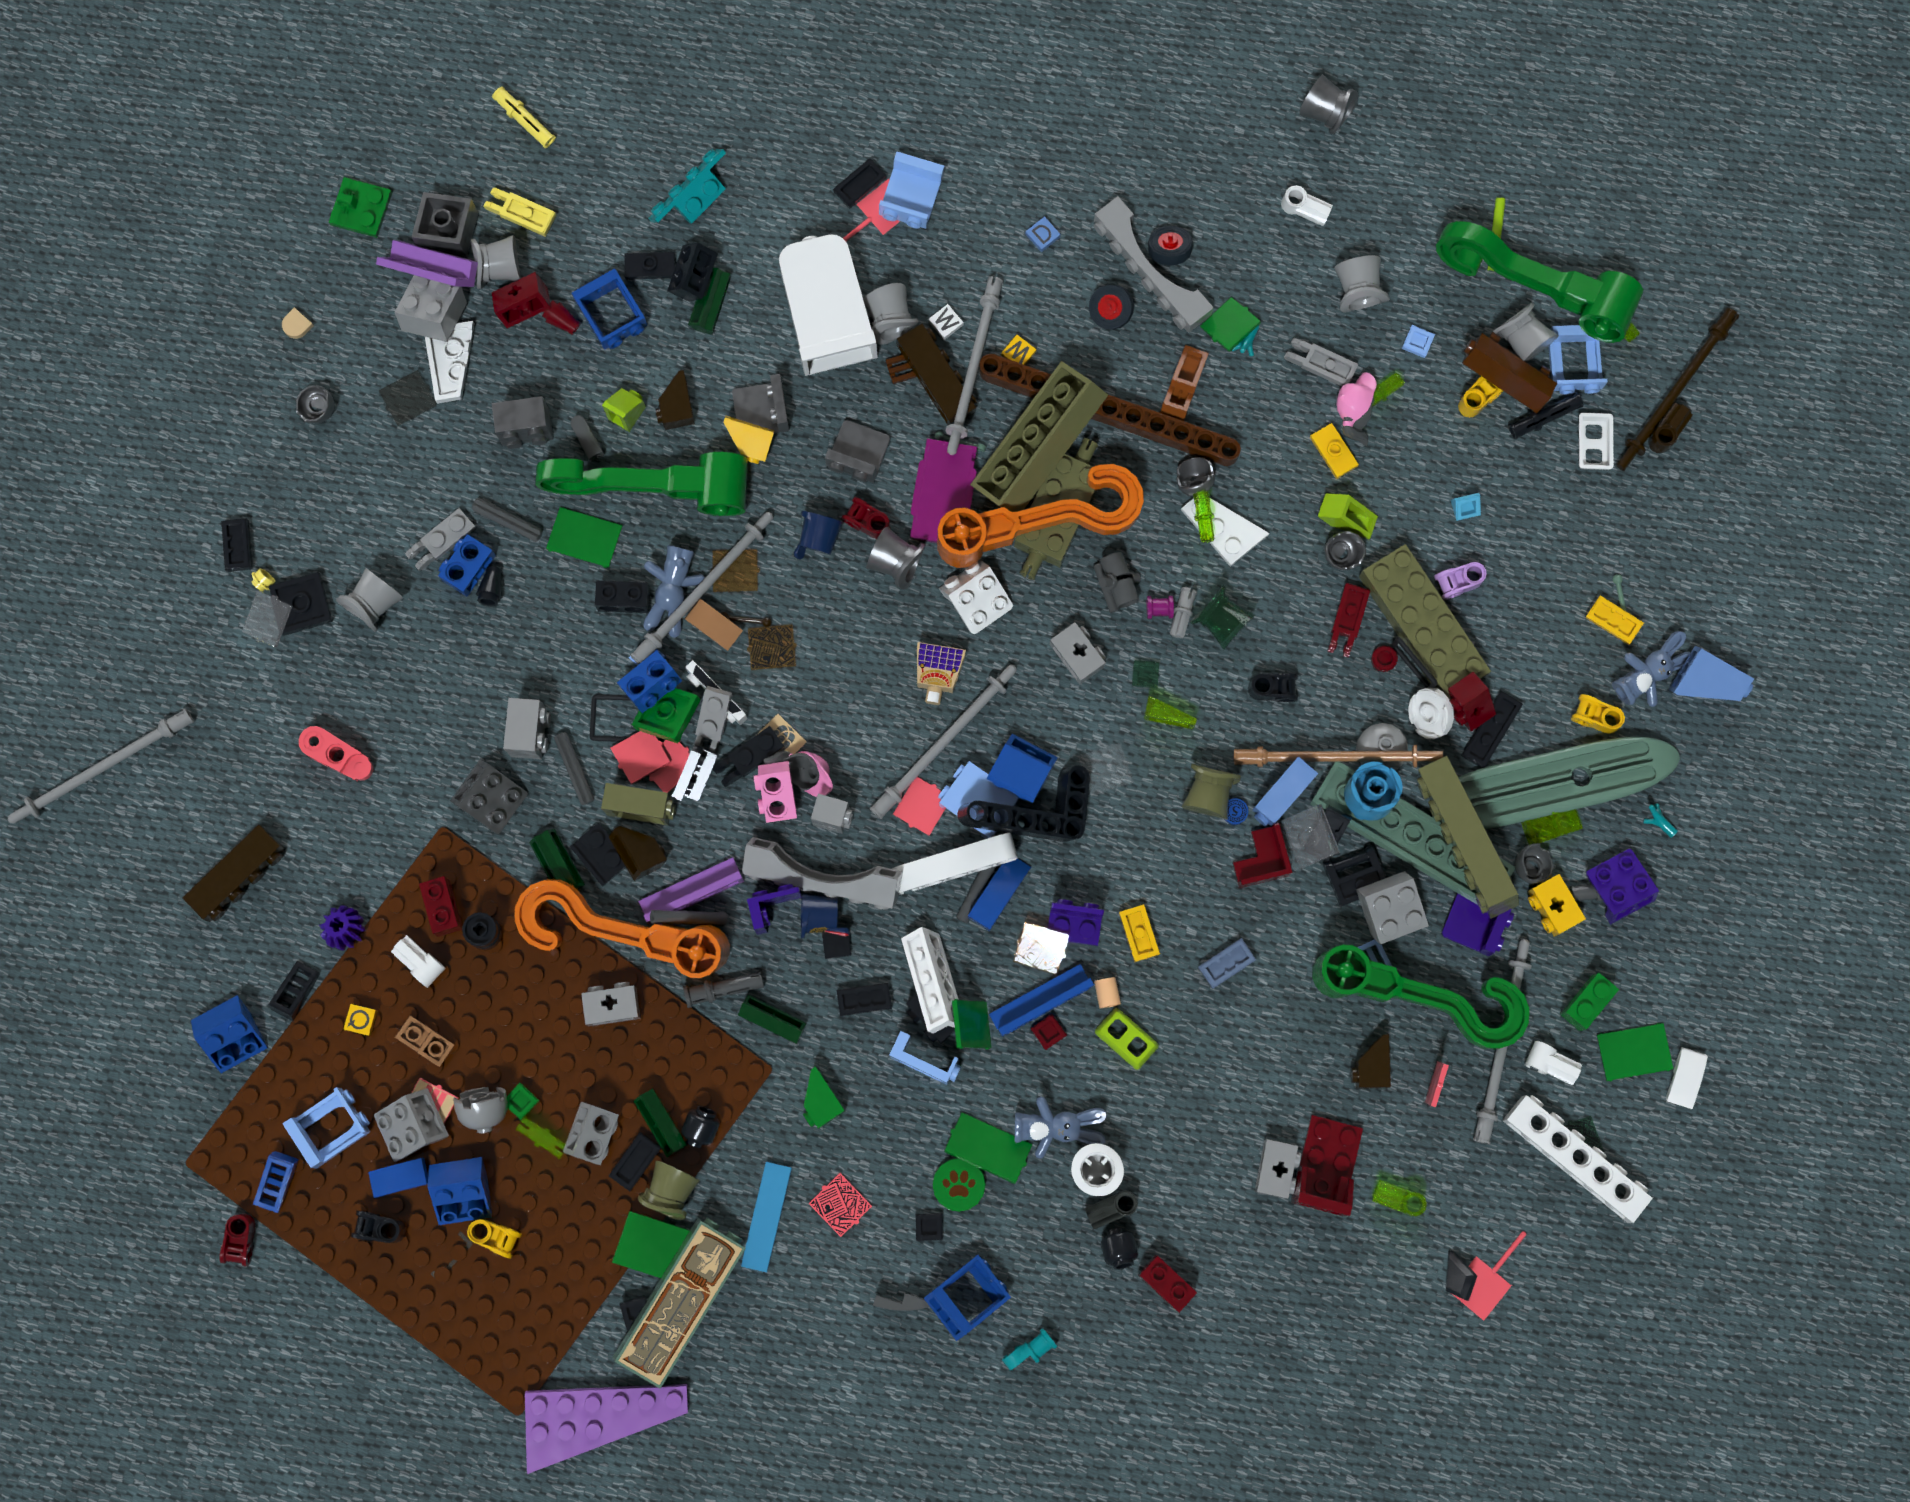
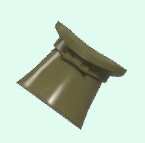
[1181,763,1241,820]
[638,1161,700,1220]

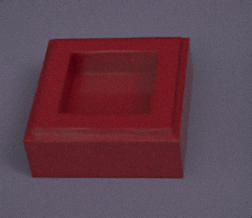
[1031,1014,1067,1051]

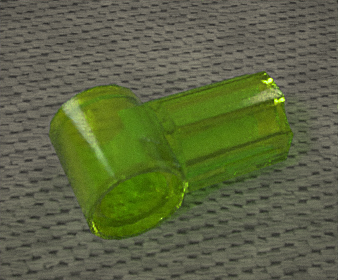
[1371,1179,1427,1217]

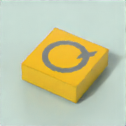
[343,1004,377,1036]

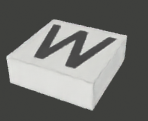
[928,304,964,340]

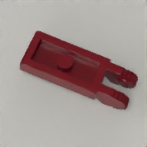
[1327,583,1370,658]

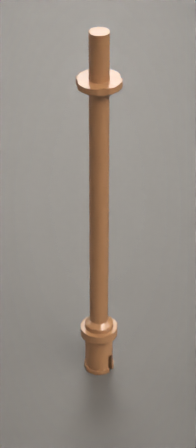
[1234,745,1443,767]

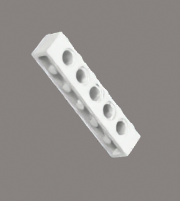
[1502,1095,1653,1223]

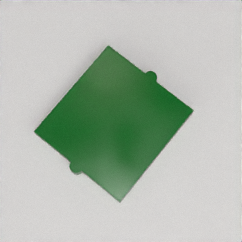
[1200,297,1261,352]

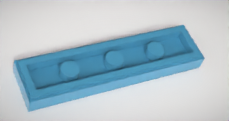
[741,1162,792,1273]

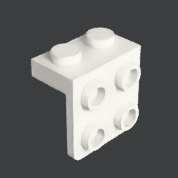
[939,560,1013,634]

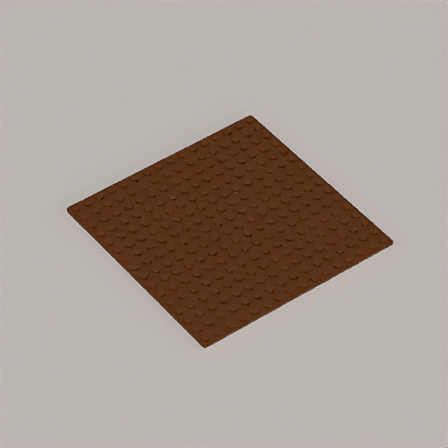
[186,827,772,1416]

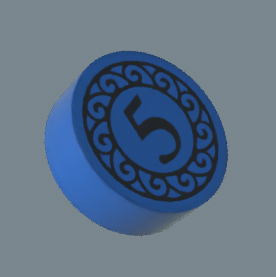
[1224,798,1248,825]

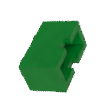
[1560,972,1619,1031]

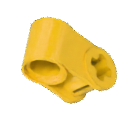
[1458,376,1503,418]
[1571,694,1625,734]
[467,1219,522,1259]

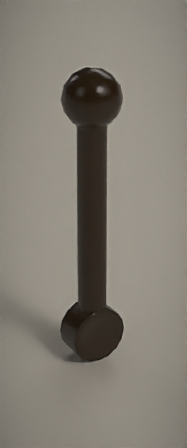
[721,612,772,627]

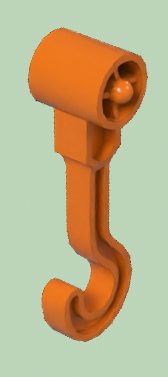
[937,464,1144,568]
[515,879,730,978]

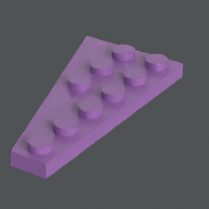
[525,1384,688,1474]

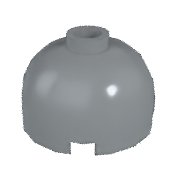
[1356,723,1408,771]
[453,1087,508,1133]

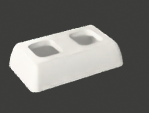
[1579,413,1614,470]

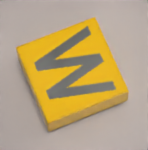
[1001,335,1036,365]

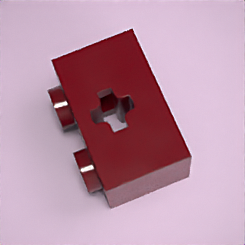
[491,272,551,329]
[1448,672,1496,732]
[419,876,463,937]
[1138,1255,1197,1313]

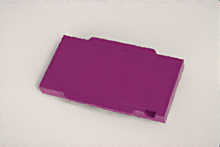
[910,438,977,543]

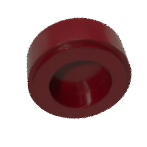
[1371,646,1398,672]

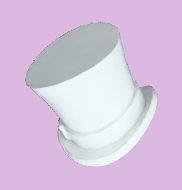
[1071,1143,1124,1196]

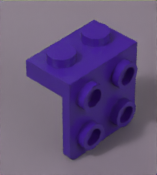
[1441,893,1514,956]

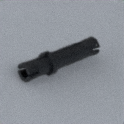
[1508,392,1584,439]

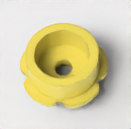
[251,568,276,591]

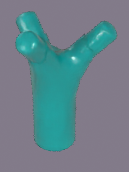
[1232,325,1259,357]
[1643,803,1678,838]

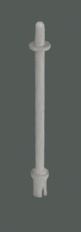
[946,276,1003,455]
[630,512,773,664]
[869,664,1017,819]
[8,708,194,824]
[1473,939,1532,1144]

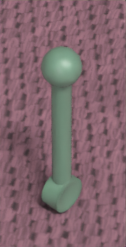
[935,431,986,452]
[1612,574,1627,612]

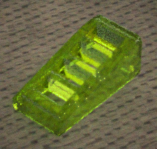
[1143,696,1197,729]

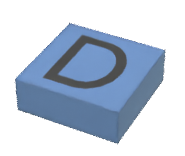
[1025,216,1061,252]

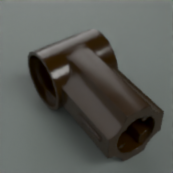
[1648,403,1693,453]

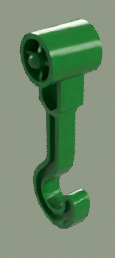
[1436,221,1643,343]
[535,452,748,516]
[1312,945,1530,1049]

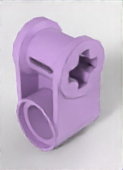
[1434,562,1486,600]

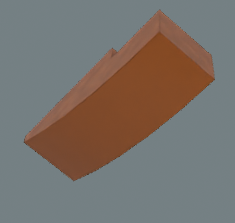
[1160,345,1209,421]

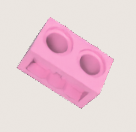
[754,761,797,823]

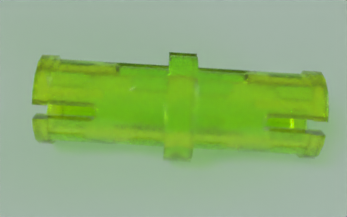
[515,1116,565,1159]

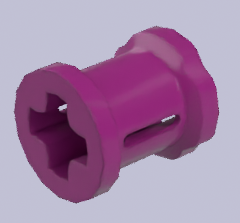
[1146,596,1174,619]

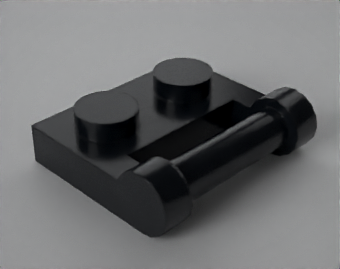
[1323,845,1386,907]

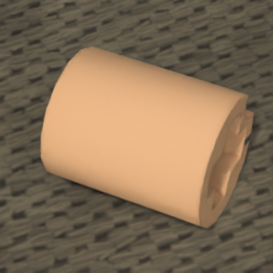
[1094,977,1121,1009]

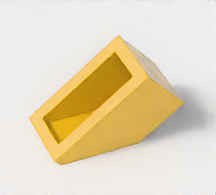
[723,415,774,464]

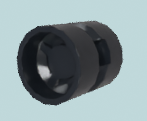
[462,912,502,950]

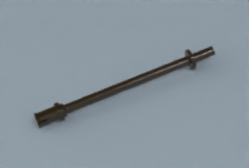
[1616,308,1739,471]

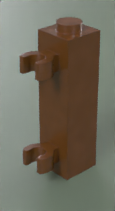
[1462,331,1557,413]

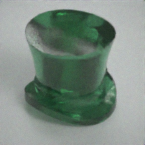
[1190,584,1255,651]

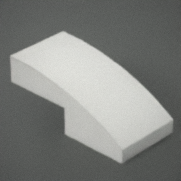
[1666,1047,1708,1109]

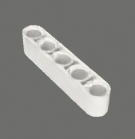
[892,833,1018,895]

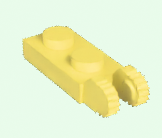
[484,188,556,237]

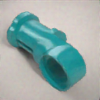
[1002,1328,1058,1370]

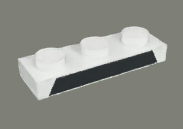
[685,660,748,725]

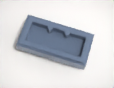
[1198,938,1256,989]

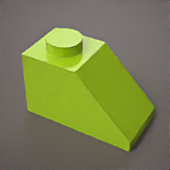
[602,388,646,432]
[1318,493,1378,539]

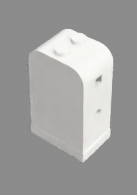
[779,235,878,376]

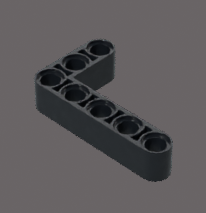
[957,765,1090,842]

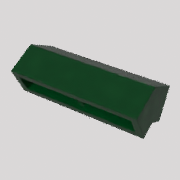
[688,268,731,335]
[529,829,585,890]
[738,995,807,1044]
[634,1089,688,1157]

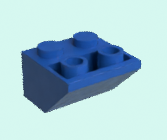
[987,734,1058,803]
[191,995,268,1073]
[427,1157,492,1225]

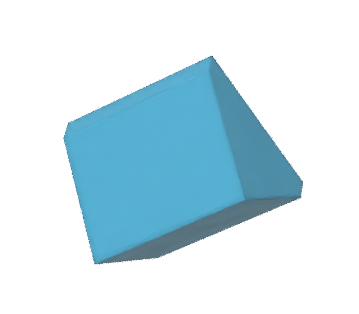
[1451,493,1481,521]

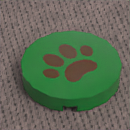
[932,1158,985,1212]

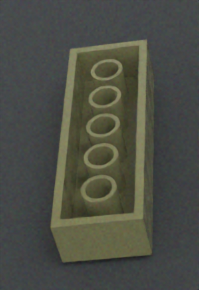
[970,361,1108,512]
[1359,544,1491,700]
[1416,756,1519,919]

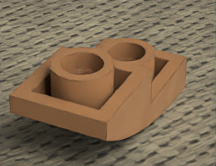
[684,599,743,651]
[395,1015,454,1067]

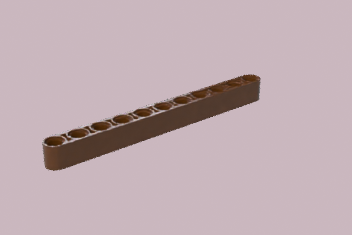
[979,354,1241,466]

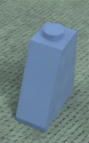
[1669,646,1754,701]
[1252,757,1318,827]

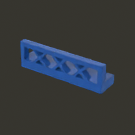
[989,964,1094,1038]

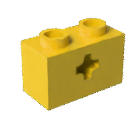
[1528,874,1586,937]

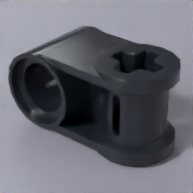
[1248,673,1298,702]
[351,1210,406,1243]

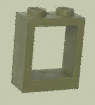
[601,783,676,826]

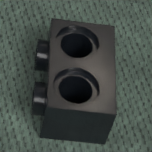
[667,242,718,301]
[595,580,650,614]

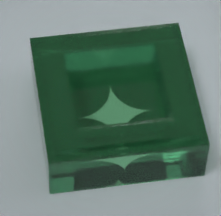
[1132,660,1159,689]

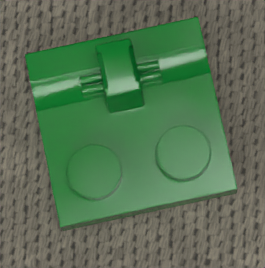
[329,177,393,238]
[631,688,701,744]

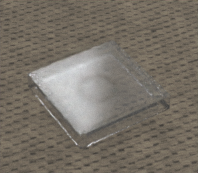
[1278,804,1340,871]

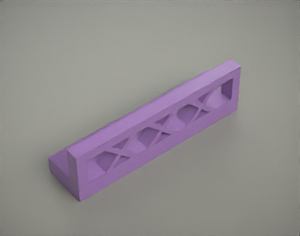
[376,240,478,287]
[638,857,744,925]

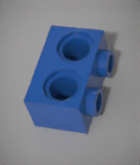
[438,534,496,597]
[617,650,682,713]

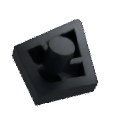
[1446,1250,1477,1301]

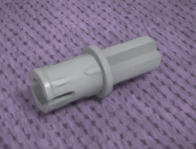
[1170,587,1197,639]

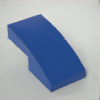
[368,1158,428,1198]

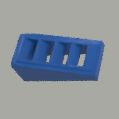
[253,1151,299,1213]

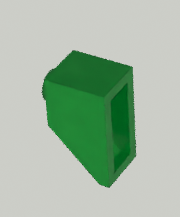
[803,1066,845,1129]

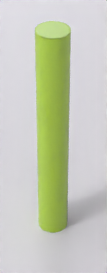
[1487,198,1506,271]

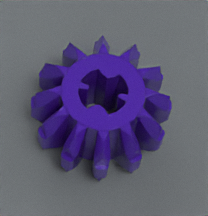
[319,905,366,951]

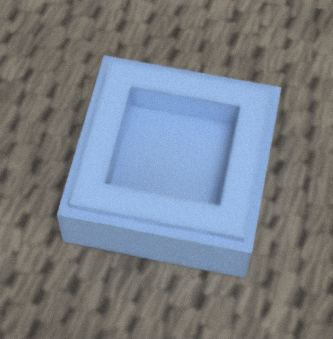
[1402,325,1435,358]

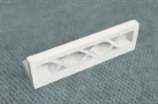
[901,927,959,1033]

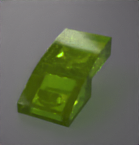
[1521,809,1583,845]

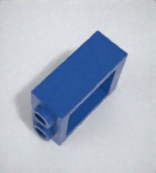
[572,268,647,350]
[924,1255,1011,1341]

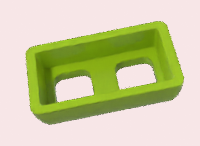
[1095,1008,1159,1070]

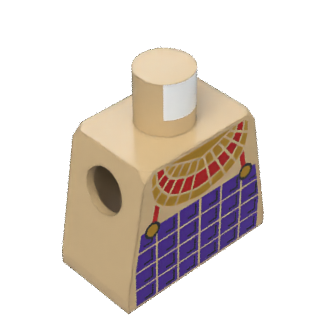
[917,642,966,705]

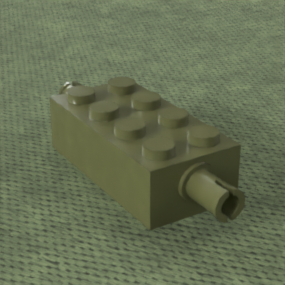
[1014,438,1098,580]

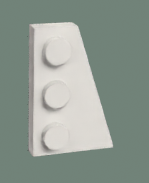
[425,321,475,404]
[1181,494,1270,567]

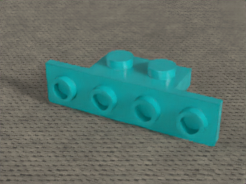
[648,149,726,224]

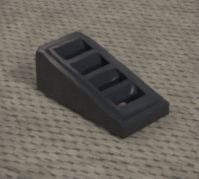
[268,961,320,1021]

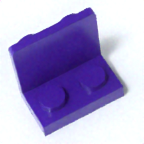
[1586,849,1659,925]
[747,884,802,935]
[1046,899,1104,946]

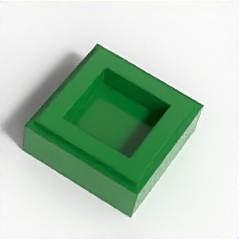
[507,1083,540,1120]

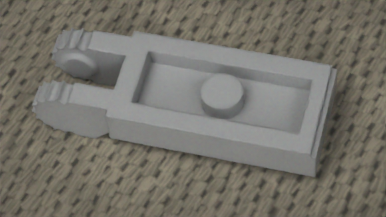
[1284,338,1358,386]
[405,508,476,571]
[694,686,732,753]

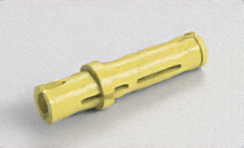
[492,86,556,149]

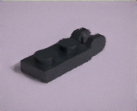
[712,726,785,787]

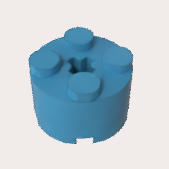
[1344,761,1403,821]

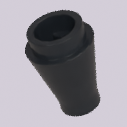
[476,566,502,606]

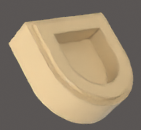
[282,308,314,339]

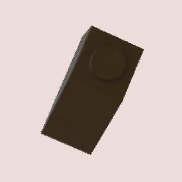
[655,370,695,430]
[609,826,667,881]
[1350,1034,1391,1089]

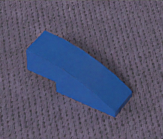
[968,859,1031,932]

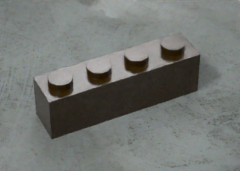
[896,323,977,425]
[182,824,285,922]

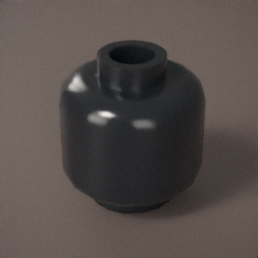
[681,1106,720,1148]
[1101,1228,1138,1270]

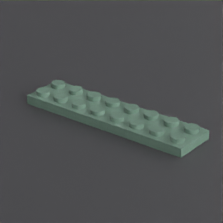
[1310,762,1515,905]

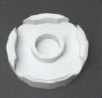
[1408,688,1454,739]

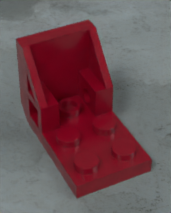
[1291,1115,1363,1216]

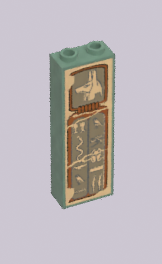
[612,1217,746,1389]

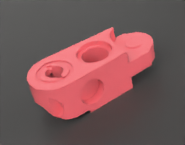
[299,726,373,781]

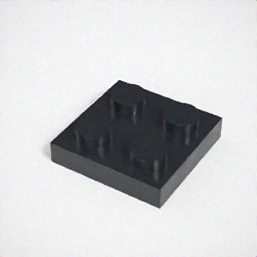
[269,572,333,636]

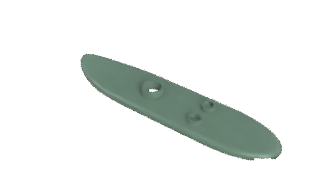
[1431,737,1680,829]

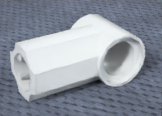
[1281,185,1333,226]
[391,935,446,988]
[1525,1041,1582,1085]

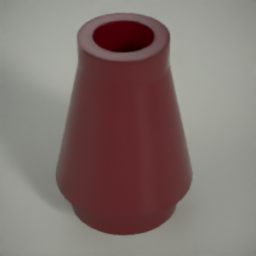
[542,300,581,335]

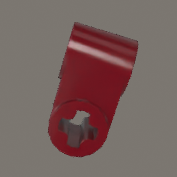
[841,497,891,539]
[219,1214,255,1267]

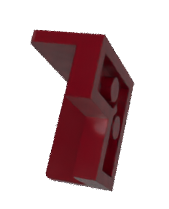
[1232,823,1293,888]

